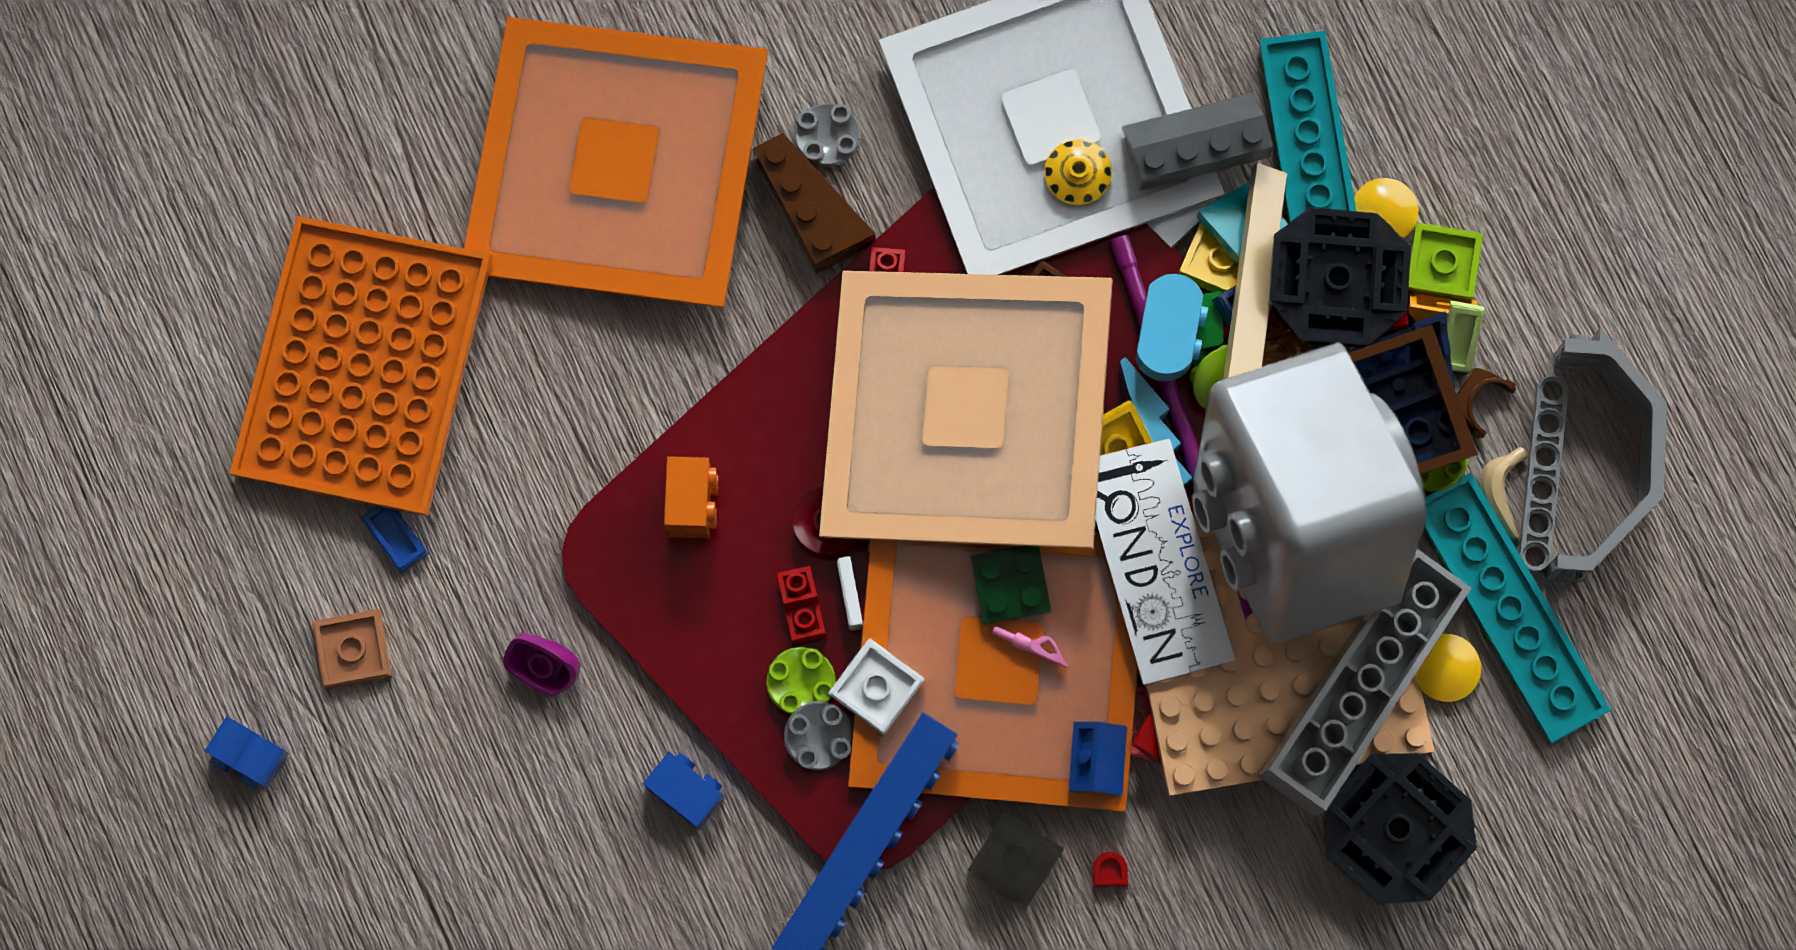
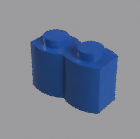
[205,716,289,790]

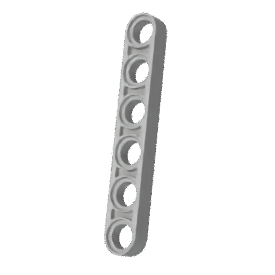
[1518,375,1568,574]

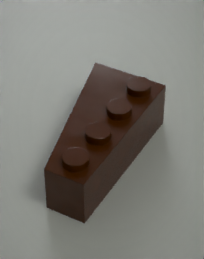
[753,133,876,274]

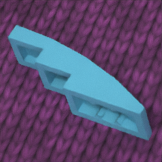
[1118,357,1192,488]

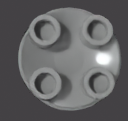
[794,103,861,167]
[784,701,852,770]

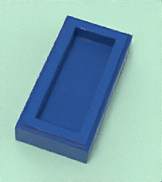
[360,506,429,573]

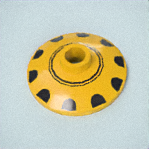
[1044,139,1112,206]

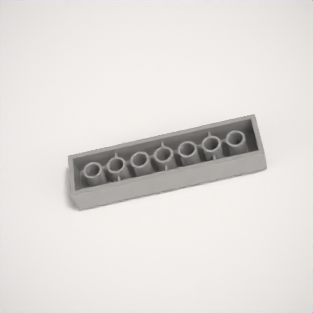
[1258,549,1471,817]

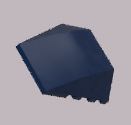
[1346,311,1457,464]

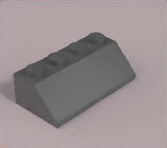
[1122,93,1274,191]

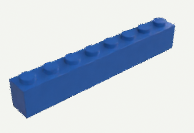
[771,712,960,950]

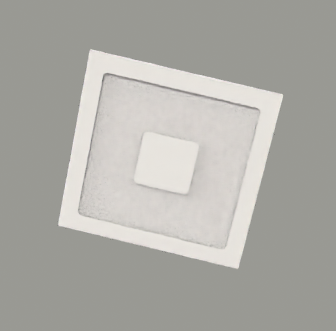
[879,0,1225,275]

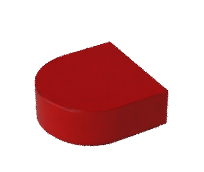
[1092,852,1128,888]

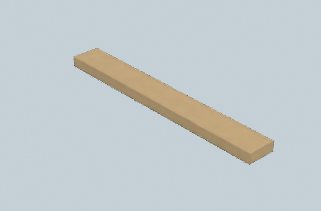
[1223,163,1287,380]

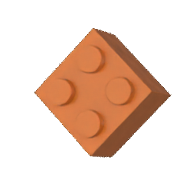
[664,457,718,539]

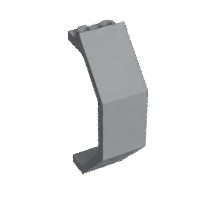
[1546,328,1667,582]

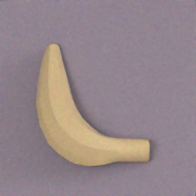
[1480,447,1527,540]

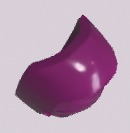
[503,632,581,697]

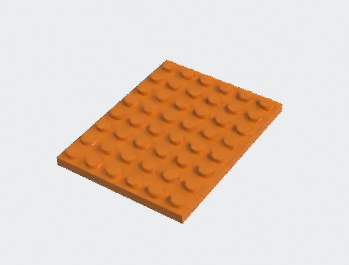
[229,216,493,517]

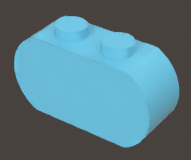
[1135,274,1208,381]

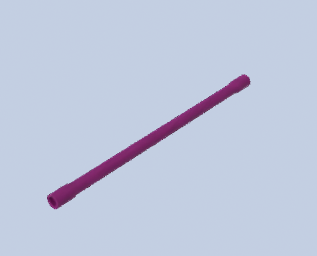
[1109,235,1253,620]

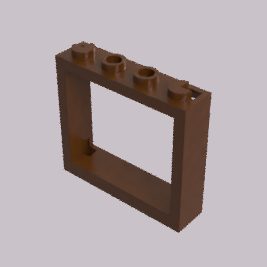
[1348,324,1478,475]

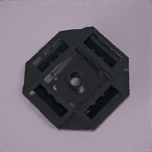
[1268,207,1411,348]
[1324,753,1477,905]

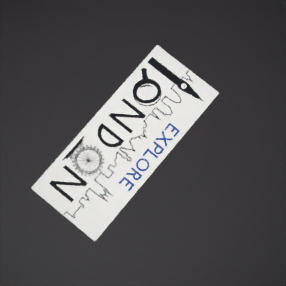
[1095,439,1235,684]

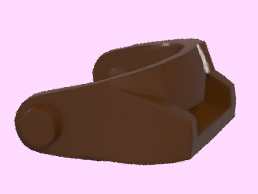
[1457,368,1516,439]

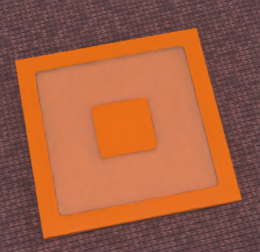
[464,16,769,308]
[848,531,1138,812]

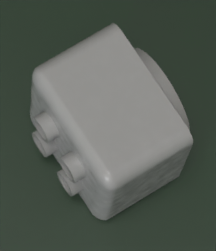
[1192,343,1426,643]

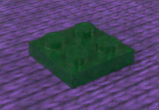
[971,546,1051,625]

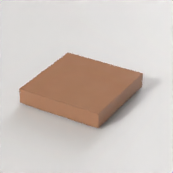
[312,608,392,690]

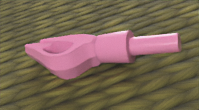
[992,626,1068,669]

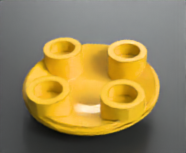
[1354,178,1419,238]
[1414,634,1481,702]

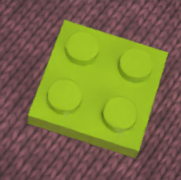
[1408,222,1483,301]

